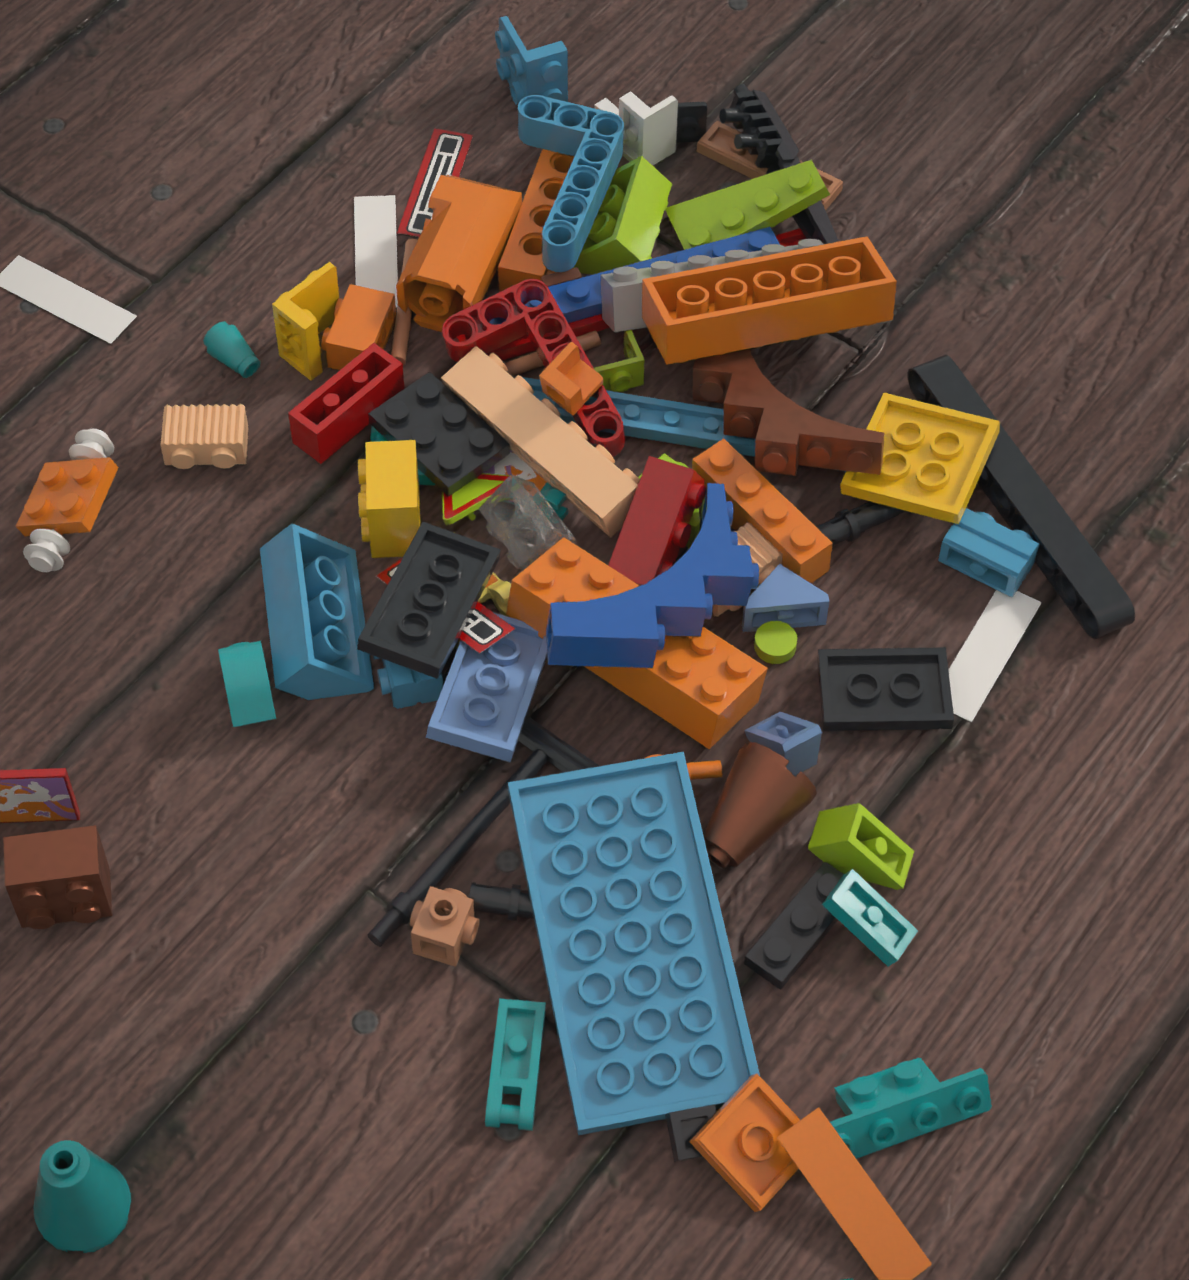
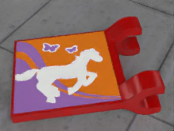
[0,768,80,823]

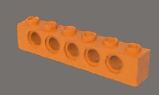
[498,149,574,292]

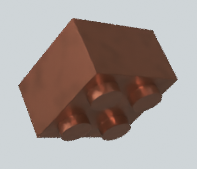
[3,825,113,929]

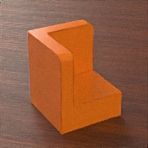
[539,342,603,416]

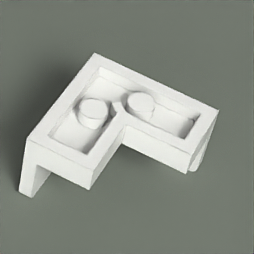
[594,91,678,165]

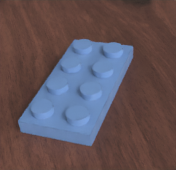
[426,612,547,762]

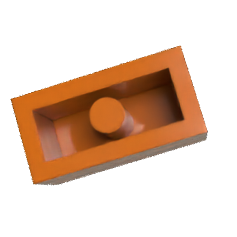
[321,284,396,370]

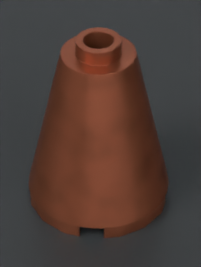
[703,742,817,868]

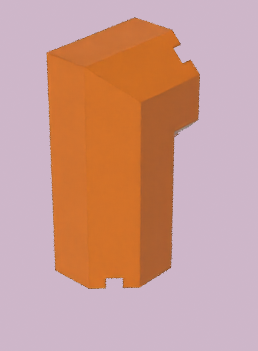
[396,175,522,332]

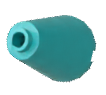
[33,1140,131,1253]

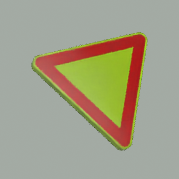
[442,473,521,525]

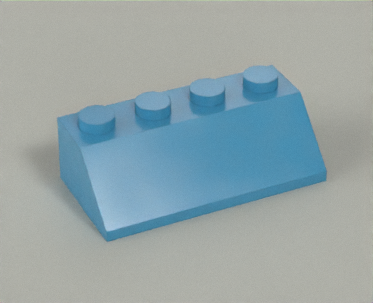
[260,523,374,700]

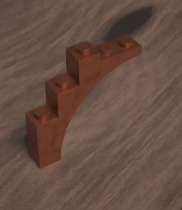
[693,348,884,476]

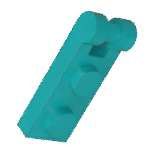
[485,998,546,1131]

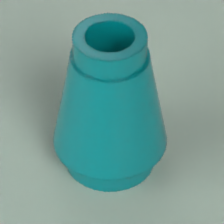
[203,321,261,378]

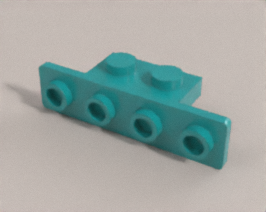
[830,1057,992,1159]

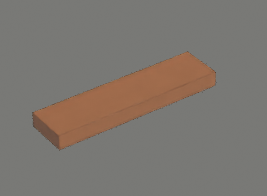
[697,121,843,211]

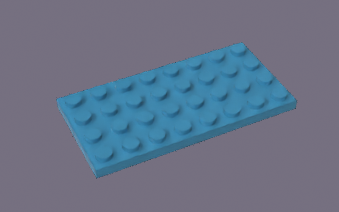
[508,752,760,1135]

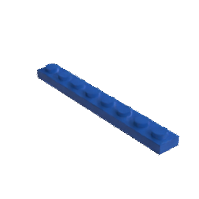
[489,227,780,325]

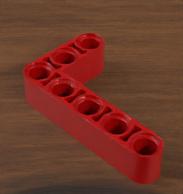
[442,279,625,457]

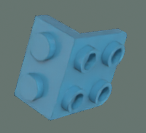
[495,16,568,104]

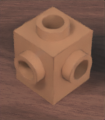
[410,886,479,967]

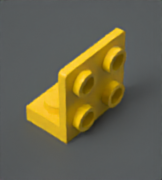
[272,262,339,381]

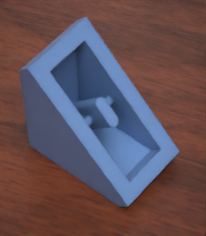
[742,564,829,632]
[744,712,822,776]

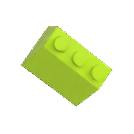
[573,156,672,275]

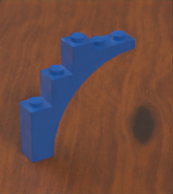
[546,483,759,668]

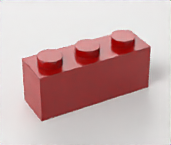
[288,343,405,464]
[608,456,706,586]

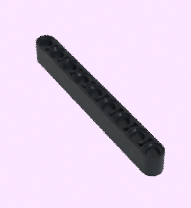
[907,355,1135,639]

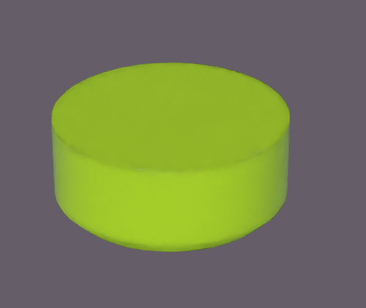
[754,621,797,664]

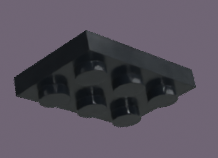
[368,372,510,497]
[817,647,954,731]

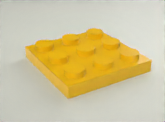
[841,393,1000,525]

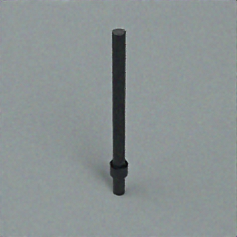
[367,749,549,947]

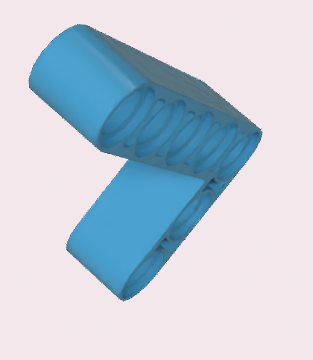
[518,95,624,272]

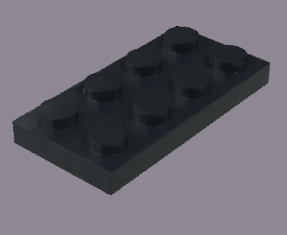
[357,522,501,679]

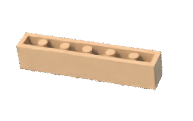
[441,346,640,538]

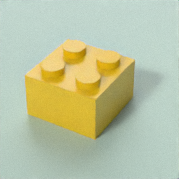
[358,440,420,558]

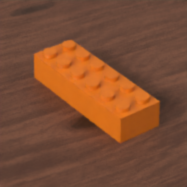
[642,236,897,365]
[506,537,768,749]

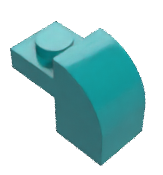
[218,641,276,727]

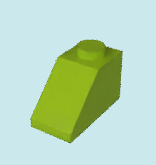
[808,803,914,890]

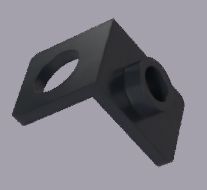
[676,102,707,143]

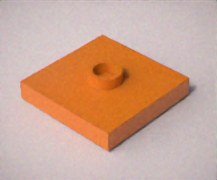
[689,1073,800,1212]

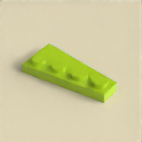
[665,160,830,250]

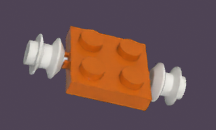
[16,429,119,572]

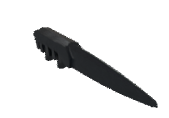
[719,84,839,244]

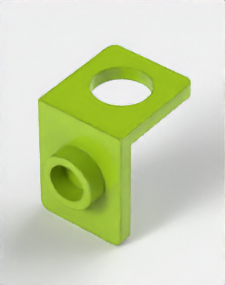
[594,330,645,392]

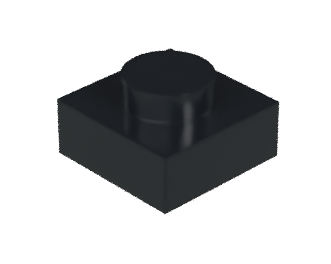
[665,1104,716,1162]

